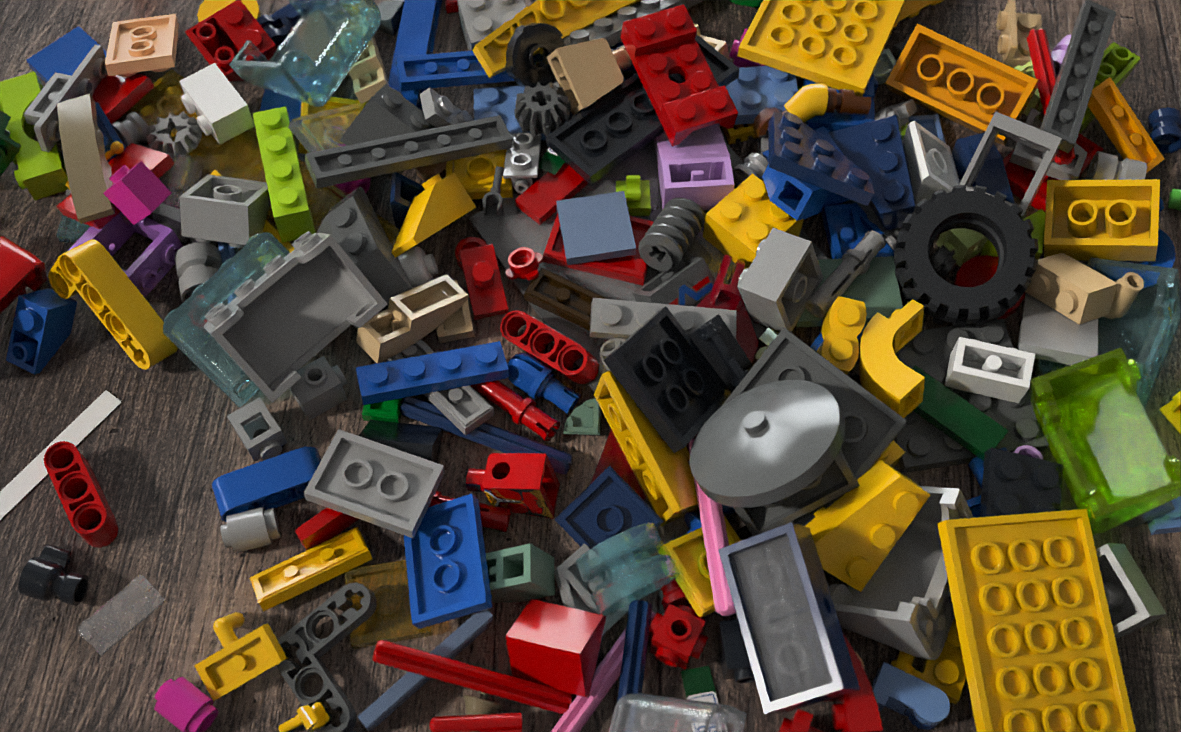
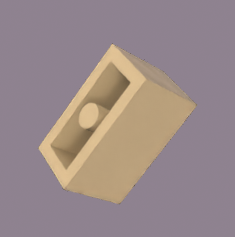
[1025,252,1118,325]

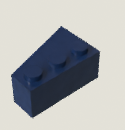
[829,115,916,231]

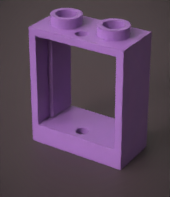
[68,212,183,298]

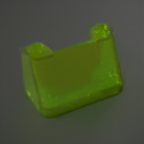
[1031,348,1181,535]

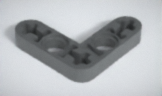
[276,582,377,732]

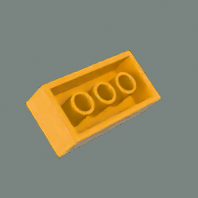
[885,24,1038,146]

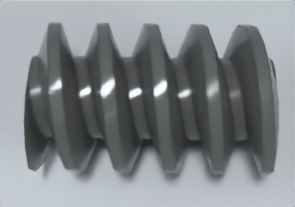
[638,198,706,272]

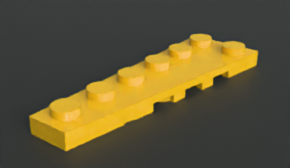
[472,0,641,78]

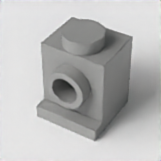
[227,397,287,462]

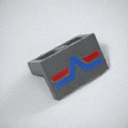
[632,255,717,307]

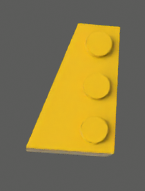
[805,460,930,592]

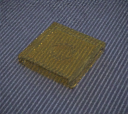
[344,560,432,649]

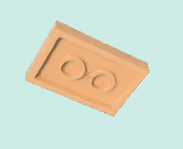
[105,14,179,77]

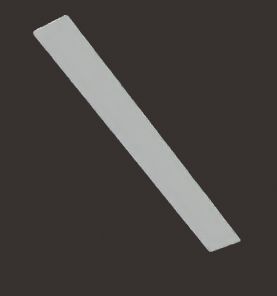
[0,390,121,520]

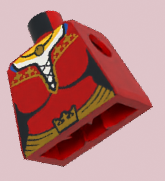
[466,453,560,519]

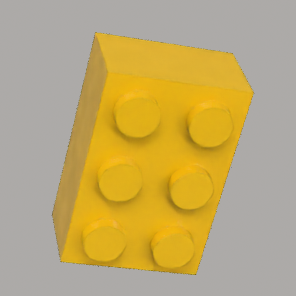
[1044,179,1160,261]

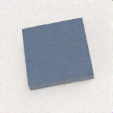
[556,191,636,265]

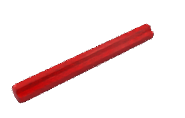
[1027,29,1076,165]
[373,640,572,714]

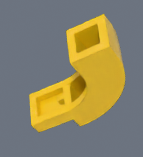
[859,299,925,418]

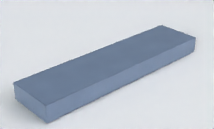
[358,609,493,732]

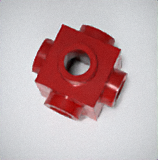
[649,604,708,670]

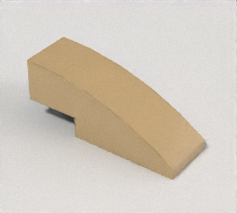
[356,274,469,363]

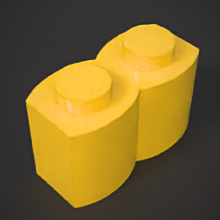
[817,296,867,375]

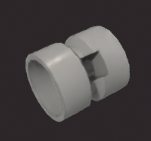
[1085,151,1147,180]
[174,242,228,306]

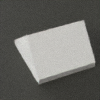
[903,121,960,205]

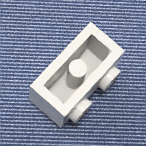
[179,63,255,145]
[945,337,1035,403]

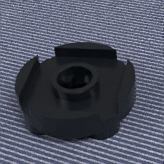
[505,23,565,88]

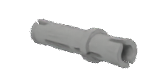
[805,230,886,318]

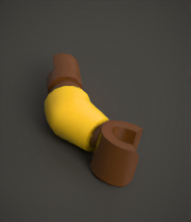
[753,83,871,137]

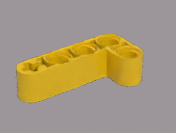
[48,239,178,370]

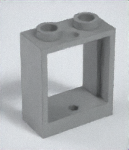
[959,111,1062,219]

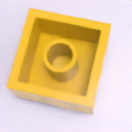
[703,173,804,270]

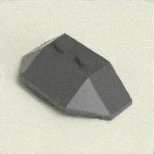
[317,186,412,310]

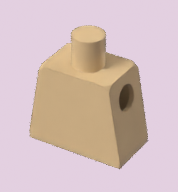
[546,38,632,115]

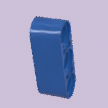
[212,446,321,522]

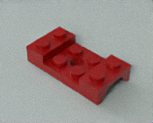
[620,4,738,146]

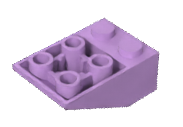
[654,125,734,210]

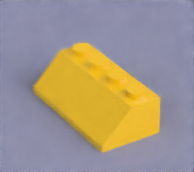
[594,370,699,527]

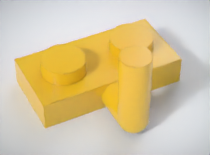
[194,612,287,701]

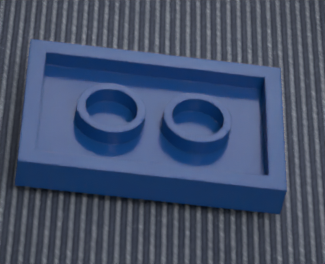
[404,494,493,629]

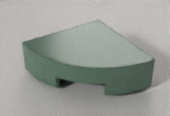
[563,399,601,436]

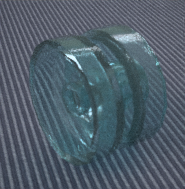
[575,522,680,615]

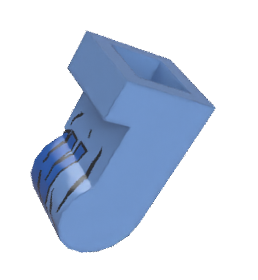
[871,662,950,730]

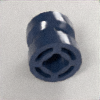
[1147,107,1181,154]

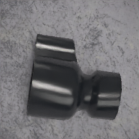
[18,544,89,606]

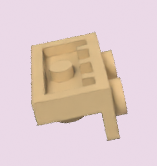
[996,0,1042,68]

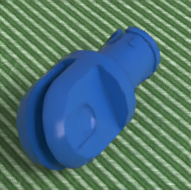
[507,353,581,414]

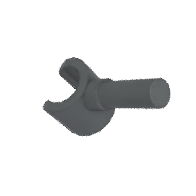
[482,166,504,217]

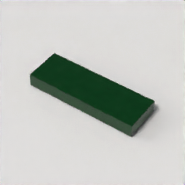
[912,365,1009,461]

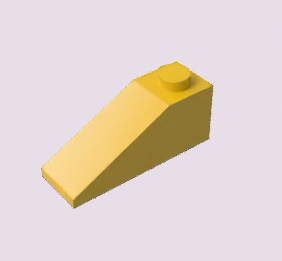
[391,172,476,258]

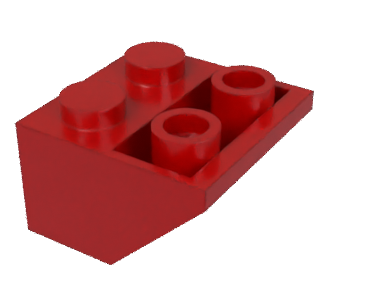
[185,0,282,81]

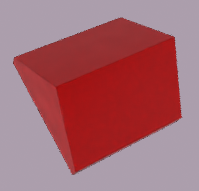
[505,599,606,697]

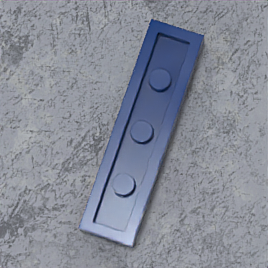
[356,341,509,405]

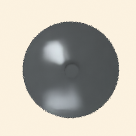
[690,380,845,508]

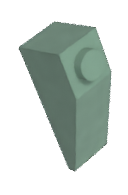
[486,543,555,603]

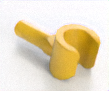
[278,702,330,732]

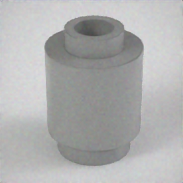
[220,507,281,554]

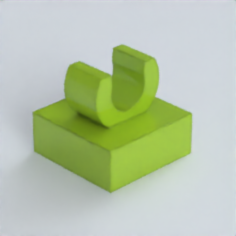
[616,175,651,216]

